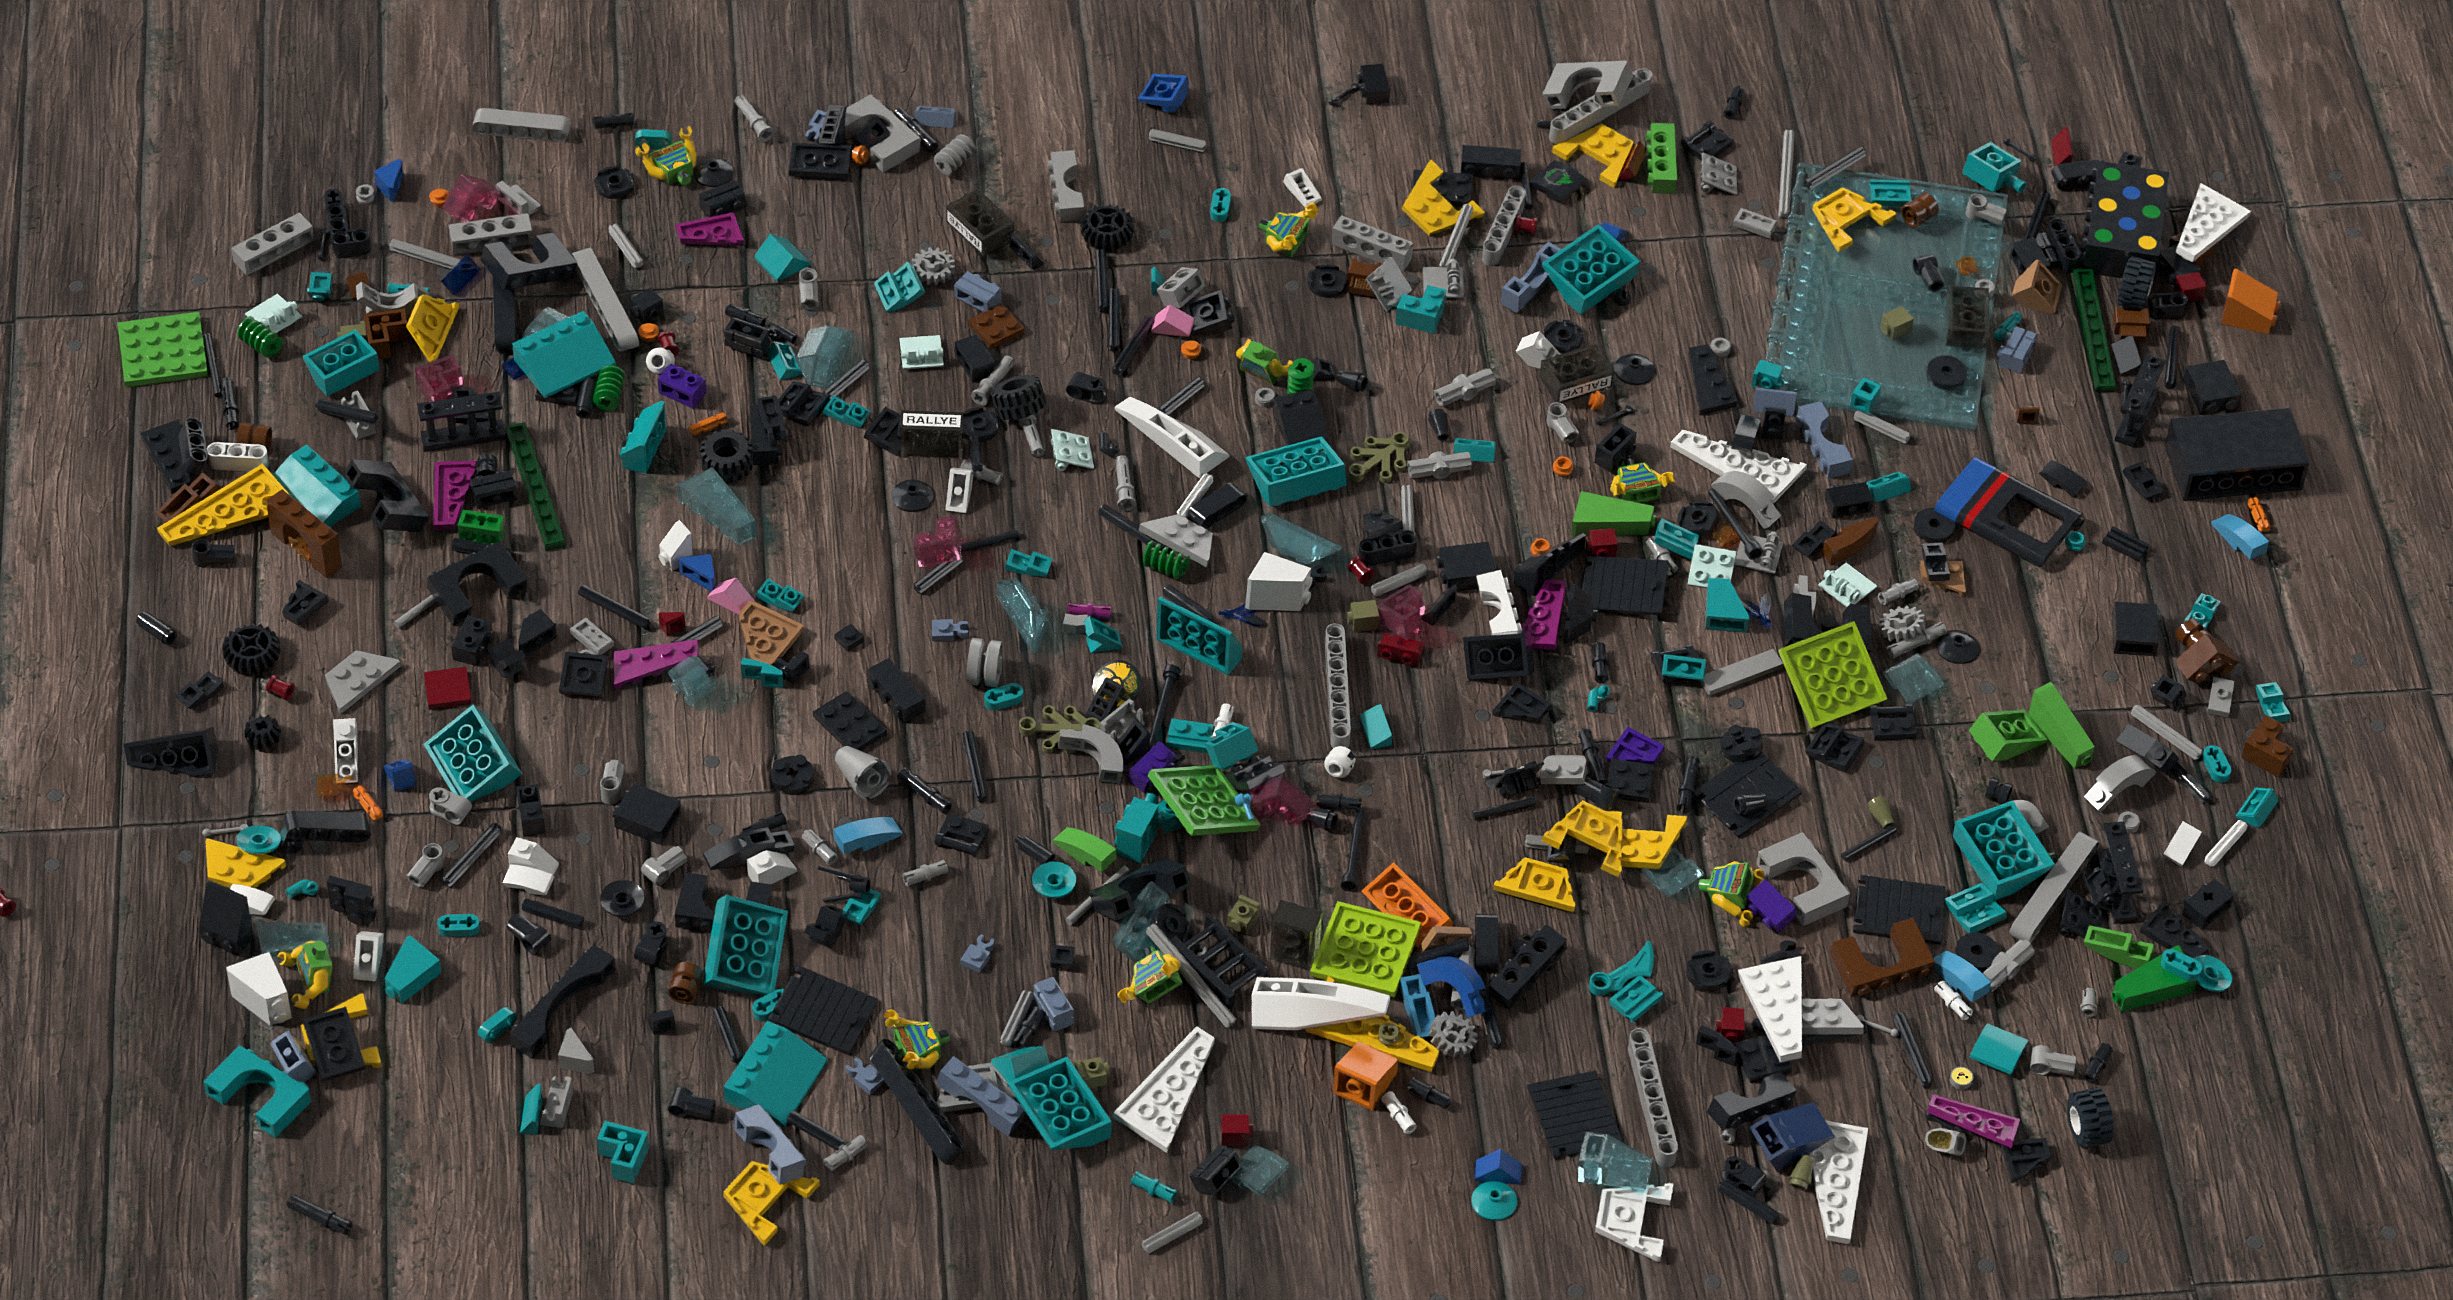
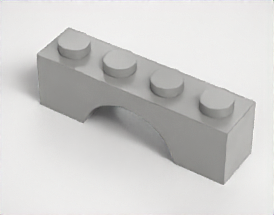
[1047,150,1084,223]

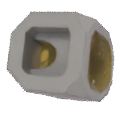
[1925,1128,1966,1156]

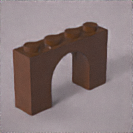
[266,489,342,578]
[1830,918,1935,997]

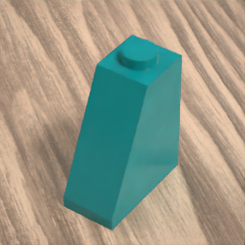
[1705,578,1749,633]
[384,935,441,1004]

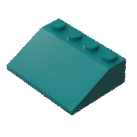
[1542,224,1640,315]
[512,311,616,398]
[1245,436,1347,507]
[273,445,361,527]
[1156,597,1242,675]
[423,704,522,802]
[1953,801,2055,901]
[702,895,788,996]
[724,1021,828,1128]
[1008,1057,1112,1150]

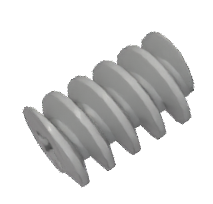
[934,134,976,176]

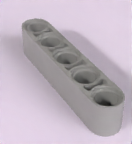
[472,108,571,142]
[1482,186,1526,266]

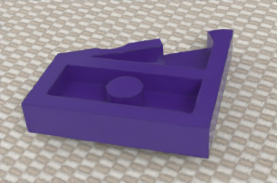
[1606,727,1664,766]

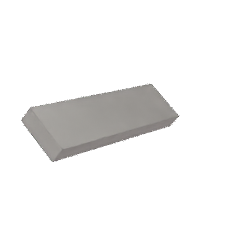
[1699,649,1783,696]

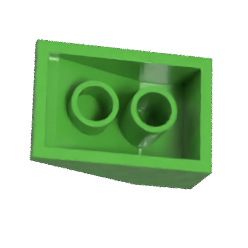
[1969,709,2048,761]

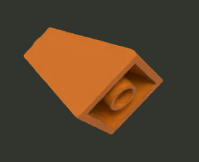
[2221,269,2280,334]
[1333,1041,1398,1111]

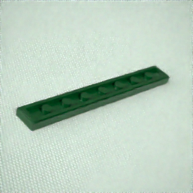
[2072,269,2116,392]
[505,422,566,551]

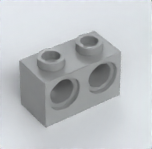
[1157,267,1206,308]

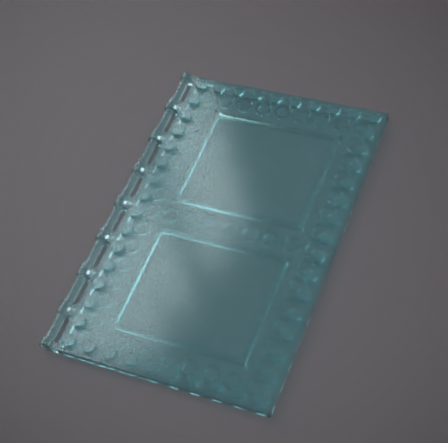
[1759,163,2008,430]

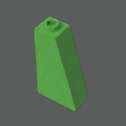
[1571,491,1657,536]
[2029,682,2095,768]

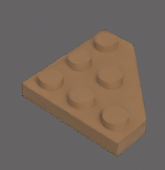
[739,600,804,667]

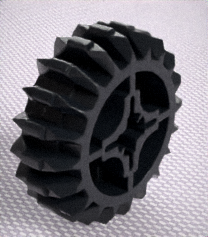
[1080,203,1134,250]
[222,622,281,675]

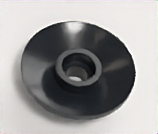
[694,157,733,187]
[1614,354,1655,385]
[892,479,933,512]
[1936,630,1979,664]
[600,880,644,917]

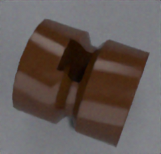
[1901,193,1939,228]
[236,422,272,452]
[2175,618,2213,649]
[668,962,704,1004]

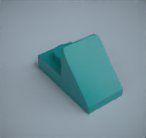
[1084,616,1123,653]

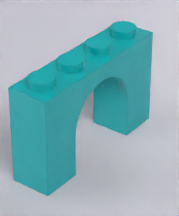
[204,1045,311,1138]

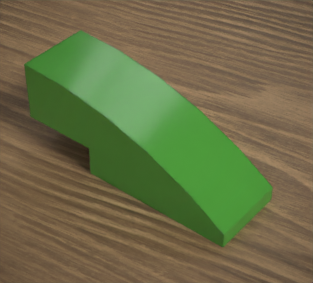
[1053,827,1116,872]
[2084,925,2154,969]

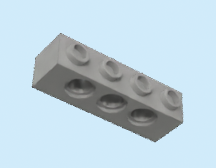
[231,212,315,276]
[449,213,533,256]
[1331,215,1413,272]

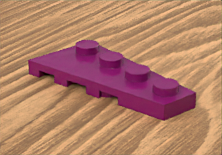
[433,461,477,530]
[1521,580,1567,650]
[614,639,699,690]
[1927,1094,2020,1148]

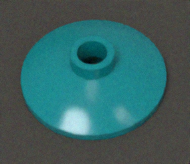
[236,825,281,854]
[1032,862,1076,898]
[2192,955,2232,992]
[1472,1181,1517,1221]

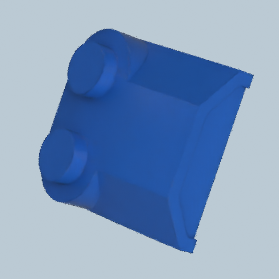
[1138,74,1189,113]

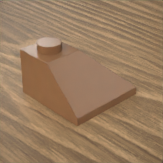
[2012,259,2062,314]

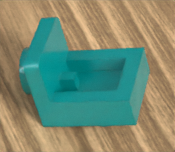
[307,272,333,301]

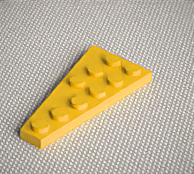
[157,464,290,546]
[1305,976,1439,1072]

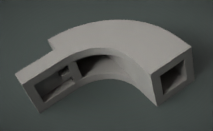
[356,282,429,319]
[1711,471,1781,529]
[1058,725,1123,784]
[2084,755,2157,812]

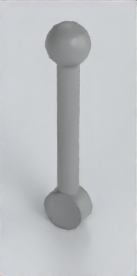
[1483,766,1524,779]
[202,824,248,837]
[1856,1015,1899,1037]

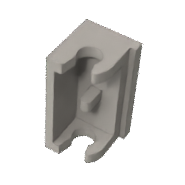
[341,391,376,440]
[1100,699,1145,743]
[540,1076,573,1129]

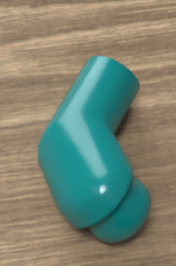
[1587,685,1610,712]
[285,879,319,899]

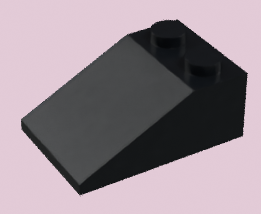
[1273,389,1331,447]
[1463,630,1535,679]
[199,880,254,955]

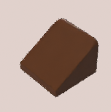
[346,272,370,300]
[2015,407,2040,423]

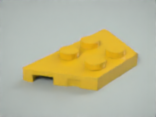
[406,294,460,364]
[206,838,286,889]
[1493,857,1575,912]

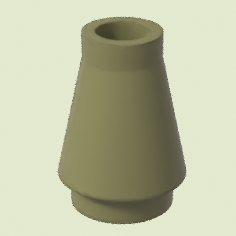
[1868,796,1895,829]
[1789,1155,1814,1190]

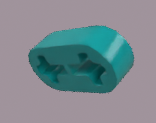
[635,129,673,150]
[1210,188,1231,222]
[984,683,1023,711]
[2202,745,2231,783]
[437,914,480,937]
[2161,949,2202,981]
[752,989,784,1021]
[478,1007,517,1043]

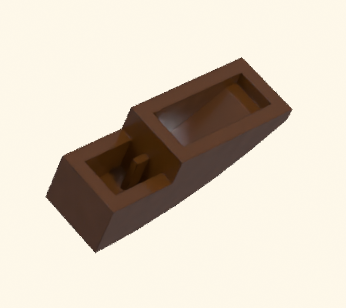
[156,473,220,522]
[1823,517,1878,565]

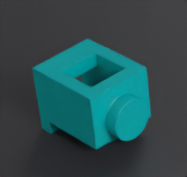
[1751,360,1785,390]
[1850,377,1882,414]

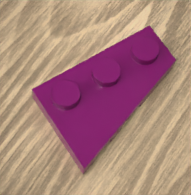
[675,212,744,246]

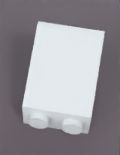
[1245,552,1313,611]
[226,952,292,1026]

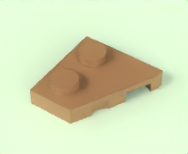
[1920,561,1966,597]
[1414,926,1472,955]

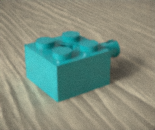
[1962,142,2027,193]
[1114,793,1159,864]

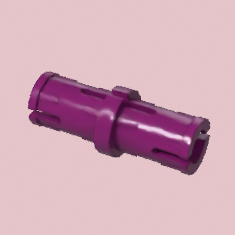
[1068,603,1111,620]

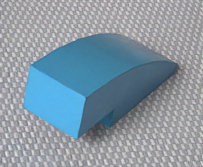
[2211,514,2269,560]
[833,817,902,854]
[1933,951,1991,1002]
[1399,974,1435,1038]

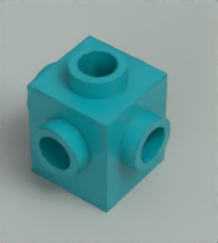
[1157,800,1183,833]

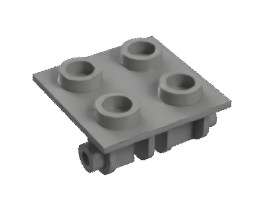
[1700,153,1737,195]
[1366,257,1412,312]
[1423,259,1464,298]
[1734,532,1783,574]

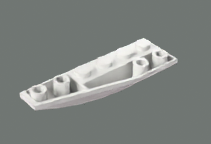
[1115,397,1229,478]
[1252,977,1390,1030]

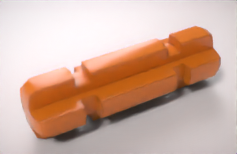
[688,412,728,436]
[2248,497,2270,533]
[353,785,383,821]

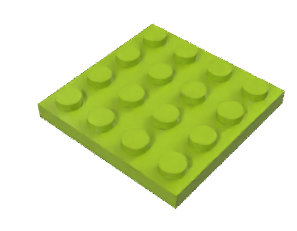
[1778,621,1887,729]
[1310,901,1422,997]

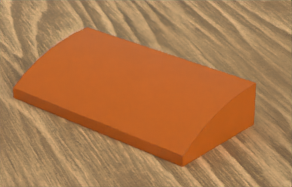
[1361,862,1453,948]

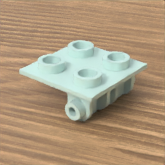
[245,294,302,333]
[899,335,944,369]
[1051,429,1094,471]
[1688,544,1736,588]
[1818,563,1877,607]

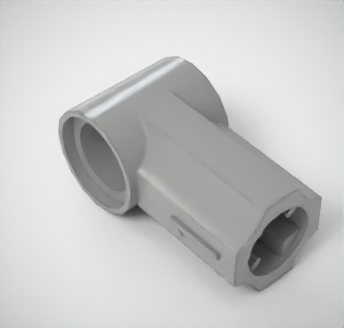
[1965,194,2007,225]
[799,268,819,310]
[1546,402,1579,444]
[600,760,625,805]
[407,843,445,888]
[641,846,687,886]
[2030,1045,2076,1076]

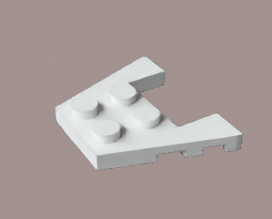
[1595,1183,1673,1262]

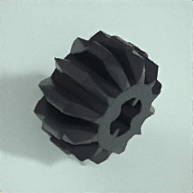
[244,714,281,750]

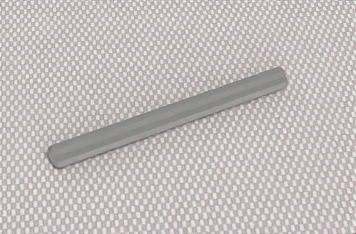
[1778,129,1795,219]
[1146,924,1236,1028]

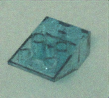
[1578,1132,1653,1189]

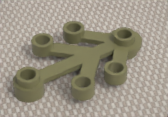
[1348,432,1410,483]
[1019,705,1100,754]

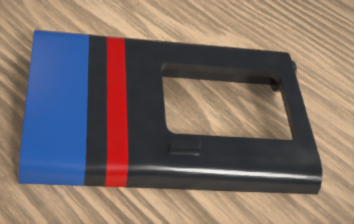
[1934,457,2085,567]

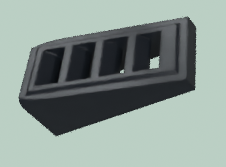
[819,105,847,145]
[1085,677,1126,722]

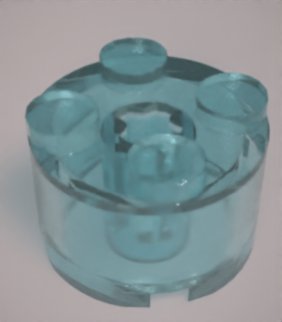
[668,655,717,706]

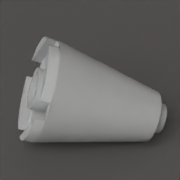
[835,746,892,799]

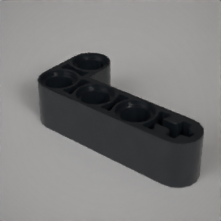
[324,189,371,258]
[280,810,371,854]

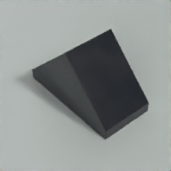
[1117,719,1150,766]

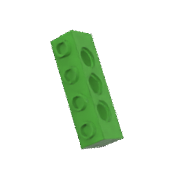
[1646,123,1677,194]

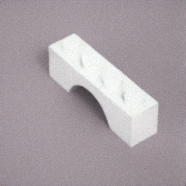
[1476,570,1522,633]

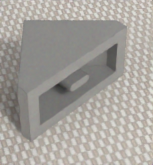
[558,1028,594,1074]

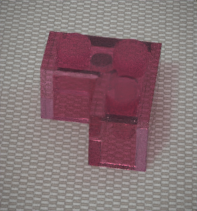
[442,174,500,222]
[415,354,463,402]
[913,516,962,567]
[1377,584,1426,640]
[1249,774,1311,825]

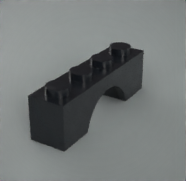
[1707,1072,1797,1131]

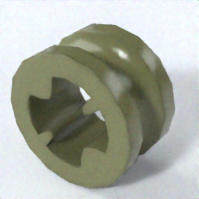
[1378,1023,1399,1046]

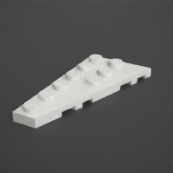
[2176,184,2251,262]
[1670,430,1807,504]
[1738,956,1802,1062]
[1113,1026,1214,1153]
[1808,1120,1868,1244]

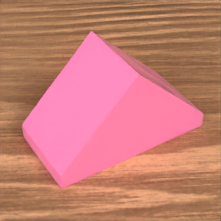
[1151,305,1195,337]
[707,578,754,614]

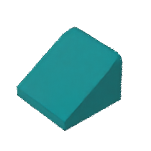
[1151,267,1166,295]

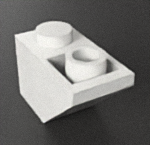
[1516,331,1565,374]

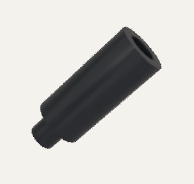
[1014,835,1055,865]

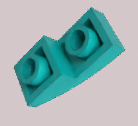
[823,395,871,427]
[756,578,805,612]
[2184,593,2221,630]

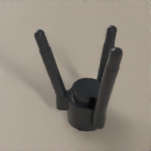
[817,866,871,902]

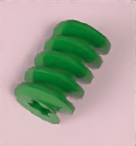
[237,316,282,358]
[1287,358,1314,394]
[593,366,625,412]
[1143,541,1190,579]

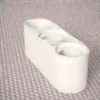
[207,442,269,472]

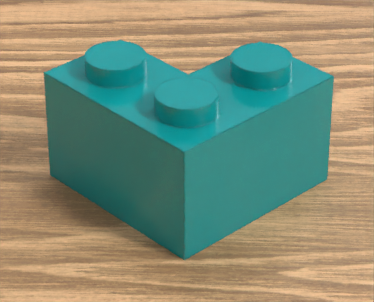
[1395,285,1447,334]
[1205,722,1259,770]
[597,1121,649,1184]

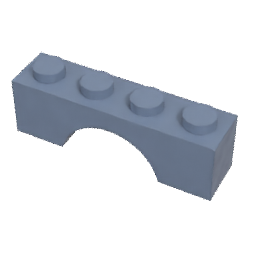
[1501,242,1561,313]
[1795,401,1853,479]
[936,1056,1025,1137]
[734,1105,806,1185]

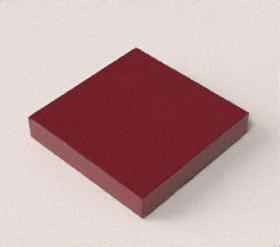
[424,667,472,709]

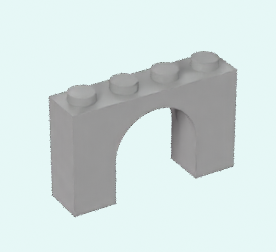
[1542,61,1633,109]
[834,94,921,173]
[1756,832,1850,926]

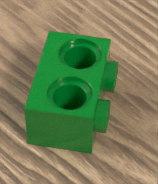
[458,510,505,544]

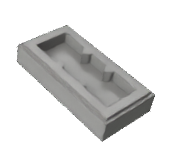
[1733,208,1778,239]
[570,618,614,655]
[2207,677,2234,717]

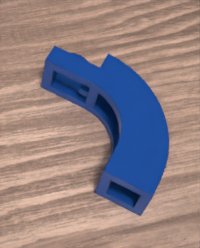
[1417,957,1486,1017]

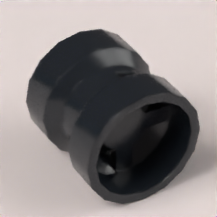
[477,454,498,476]
[1985,777,2013,804]

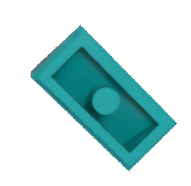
[767,342,803,380]
[1453,438,1496,463]
[1866,472,1911,502]
[1662,654,1707,681]
[1359,704,1392,749]
[2236,787,2278,828]
[520,1084,543,1134]

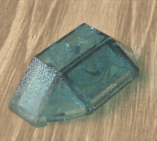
[796,325,855,389]
[1261,512,1342,564]
[996,578,1048,653]
[1113,881,1172,961]

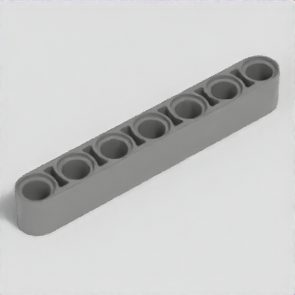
[1549,68,1652,144]
[571,248,639,352]
[1325,623,1351,748]
[2009,831,2099,943]
[1628,1028,1678,1168]

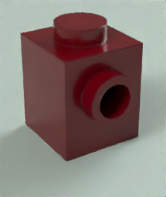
[2173,272,2207,303]
[1585,528,1618,557]
[1716,1007,1745,1043]
[1221,1114,1253,1146]

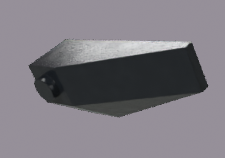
[1514,533,1586,596]
[123,727,218,776]

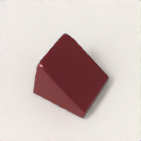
[659,612,686,636]

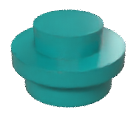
[2064,531,2086,551]

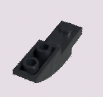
[703,827,795,871]

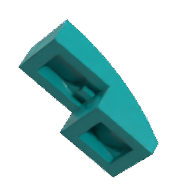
[1004,549,1053,576]
[741,658,783,688]
[2256,682,2290,722]
[843,889,881,926]

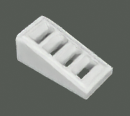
[1283,168,1322,207]

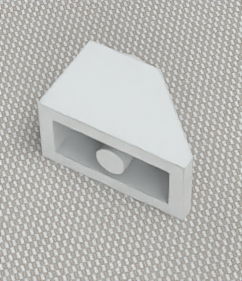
[945,468,974,513]
[659,520,693,571]
[508,837,559,875]
[747,850,797,884]
[353,931,384,981]

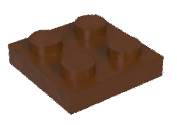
[968,303,1024,349]

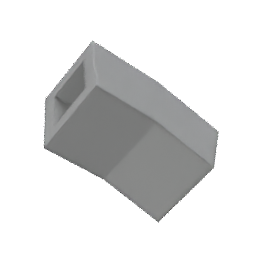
[1063,614,1088,634]

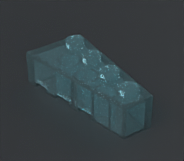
[677,467,756,545]

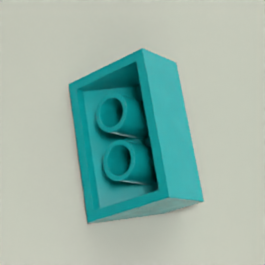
[303,329,379,396]
[620,401,667,473]

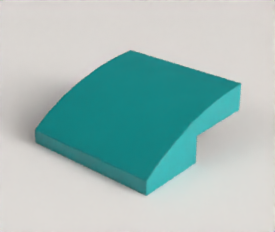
[874,262,925,312]
[1945,883,2007,933]
[1969,1023,2028,1075]

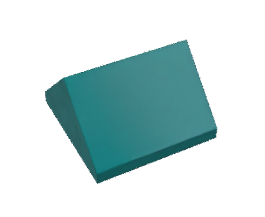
[754,234,810,282]
[991,1046,1049,1082]

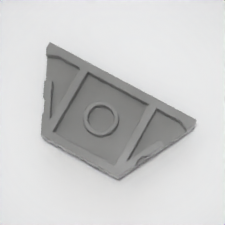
[1139,514,1213,567]
[325,650,401,714]
[1801,998,1864,1034]
[936,1063,1019,1112]

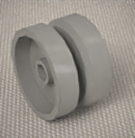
[966,638,1003,688]

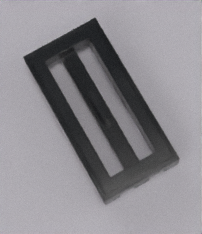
[2102,526,2149,562]

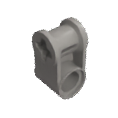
[429,787,472,825]

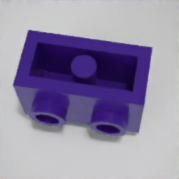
[658,364,706,409]
[1128,741,1176,793]
[1746,879,1797,933]

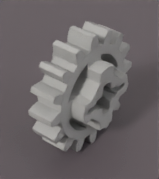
[912,247,955,285]
[1879,606,1926,642]
[1429,1011,1478,1058]

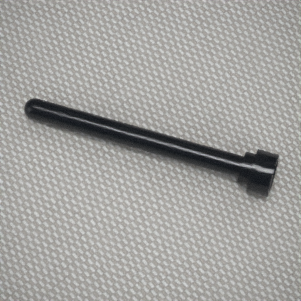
[1708,488,1763,560]
[1150,664,1181,750]
[1340,806,1364,892]

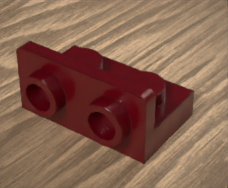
[1377,633,1425,666]

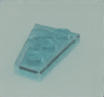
[256,919,330,957]

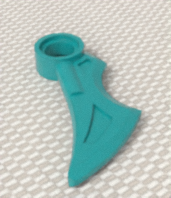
[1588,940,1654,996]

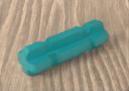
[1994,311,2023,341]

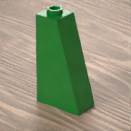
[2112,945,2197,1011]

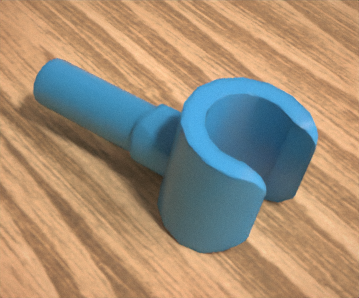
[1235,793,1254,821]

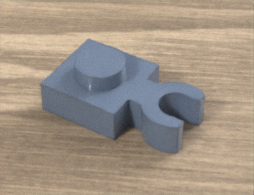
[805,110,834,144]
[932,619,968,641]
[960,934,994,973]
[846,1058,886,1095]

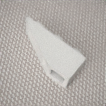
[333,718,358,784]

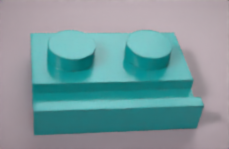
[1869,180,1911,207]
[1654,518,1699,559]
[1166,718,1214,754]
[1609,975,1663,1023]

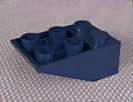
[1750,1102,1835,1172]

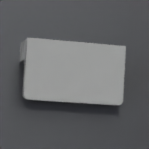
[496,181,541,215]

